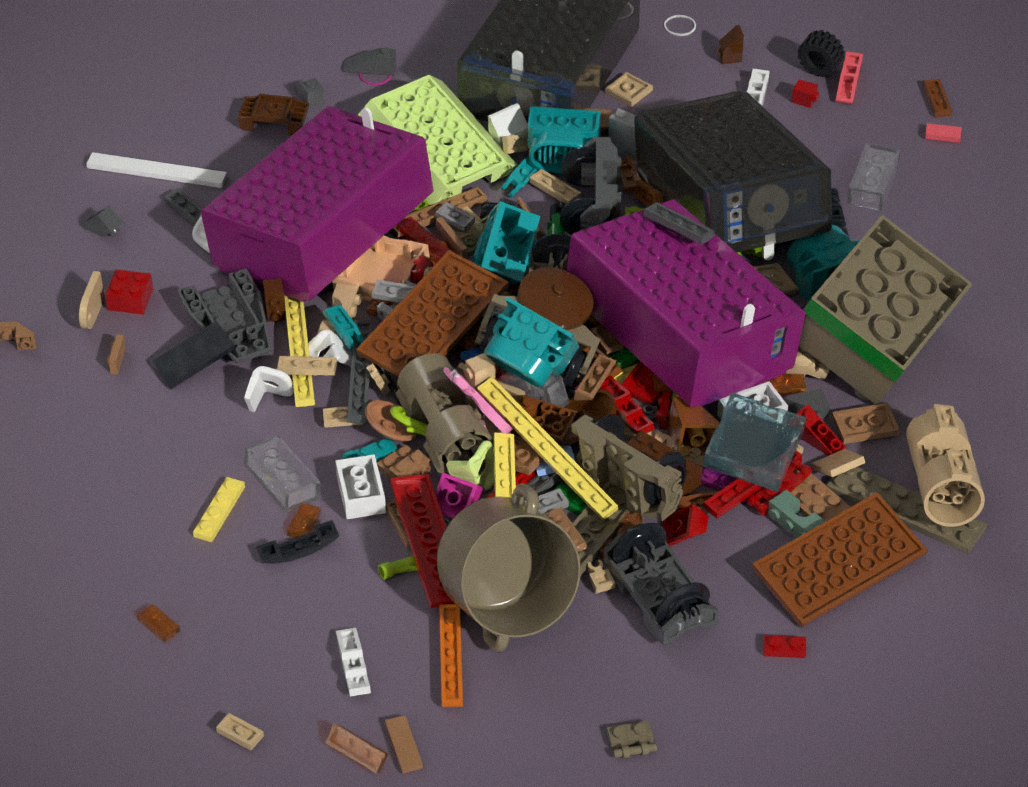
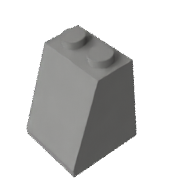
[608,108,656,162]

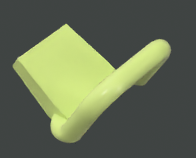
[446,440,494,492]

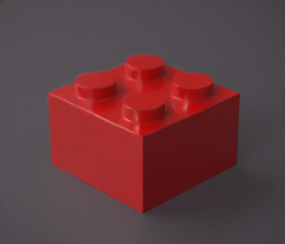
[105,269,153,315]

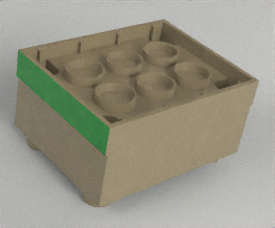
[798,215,973,405]

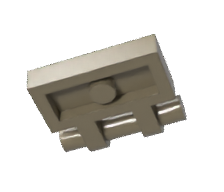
[607,721,657,759]

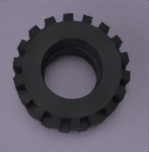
[797,30,845,77]

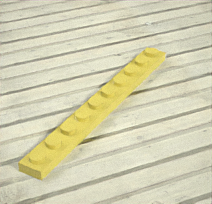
[284,295,315,407]
[477,377,618,521]

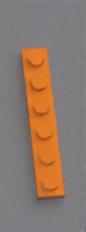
[439,604,463,707]

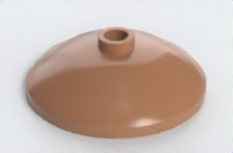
[365,400,418,442]

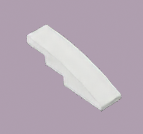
[742,69,770,122]
[336,628,371,697]

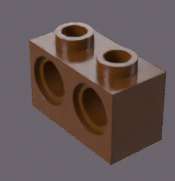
[263,278,286,322]

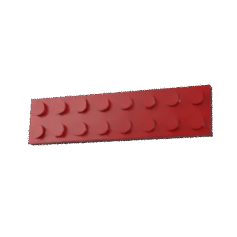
[390,474,455,609]

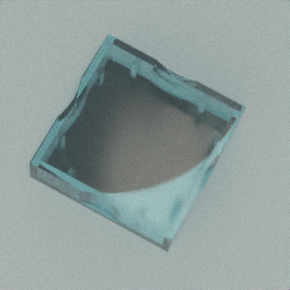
[703,392,806,492]

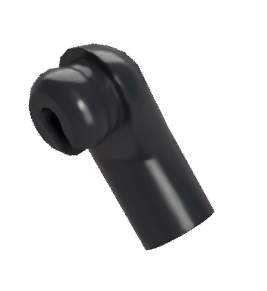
[549,201,565,222]

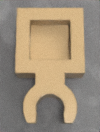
[366,363,391,395]
[588,559,615,593]

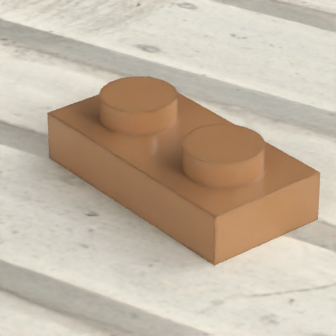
[107,334,126,375]

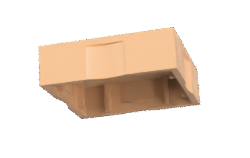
[332,236,430,302]

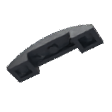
[257,520,339,564]

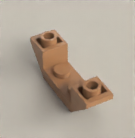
[0,321,37,350]

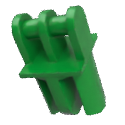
[547,213,565,235]

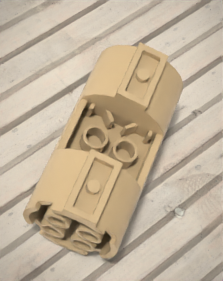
[906,404,985,527]

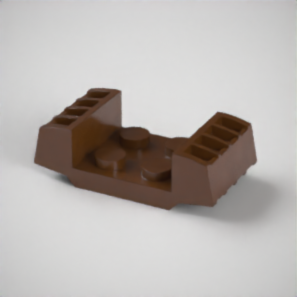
[237,94,309,135]

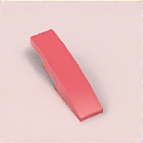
[836,52,863,104]

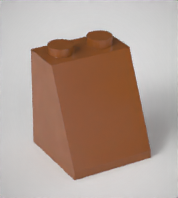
[667,397,720,456]

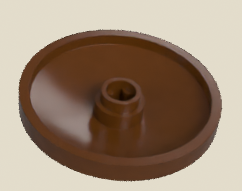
[518,268,594,330]
[555,389,617,445]

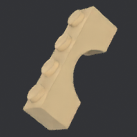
[317,283,362,349]

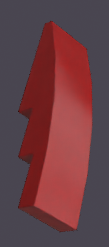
[600,376,655,435]

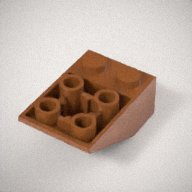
[510,395,577,441]

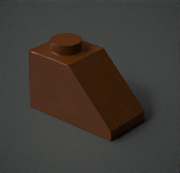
[716,25,744,64]

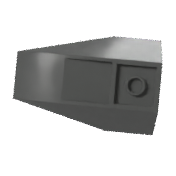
[177,268,272,364]

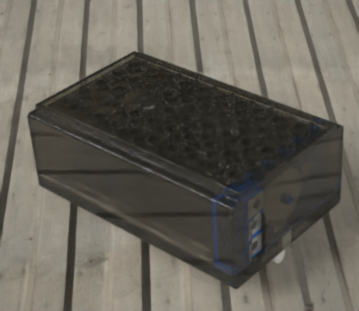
[457,0,640,124]
[634,90,832,260]

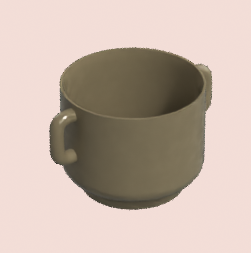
[437,483,581,653]

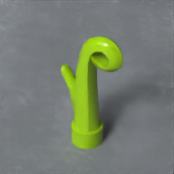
[390,406,428,436]
[378,556,418,580]

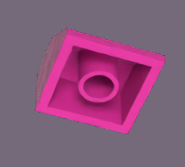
[435,473,485,519]

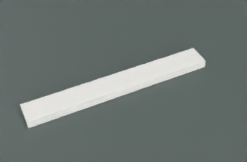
[87,152,227,188]

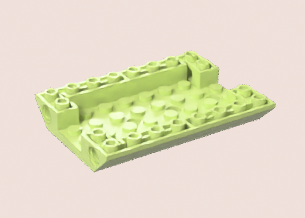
[358,75,518,206]

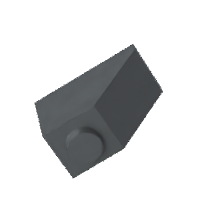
[294,78,324,109]
[81,206,123,237]
[784,389,829,419]

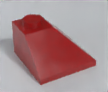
[662,504,709,547]

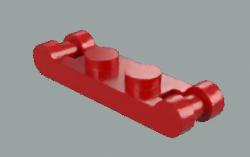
[747,457,812,516]

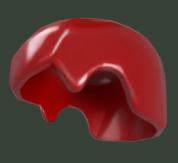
[411,256,433,284]

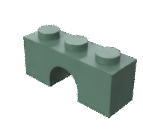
[768,490,825,538]

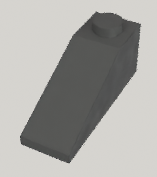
[343,48,396,76]

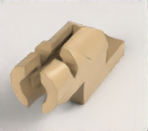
[784,351,829,381]

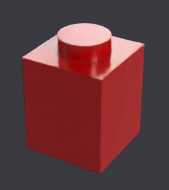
[791,79,819,108]

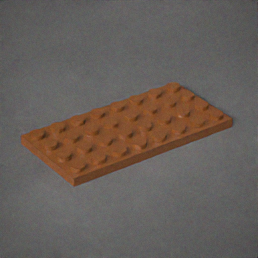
[356,250,509,377]
[751,492,928,628]

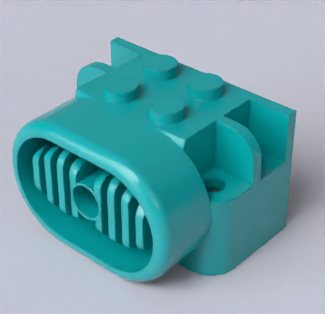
[528,106,601,174]
[472,201,541,286]
[786,225,860,302]
[484,297,579,387]

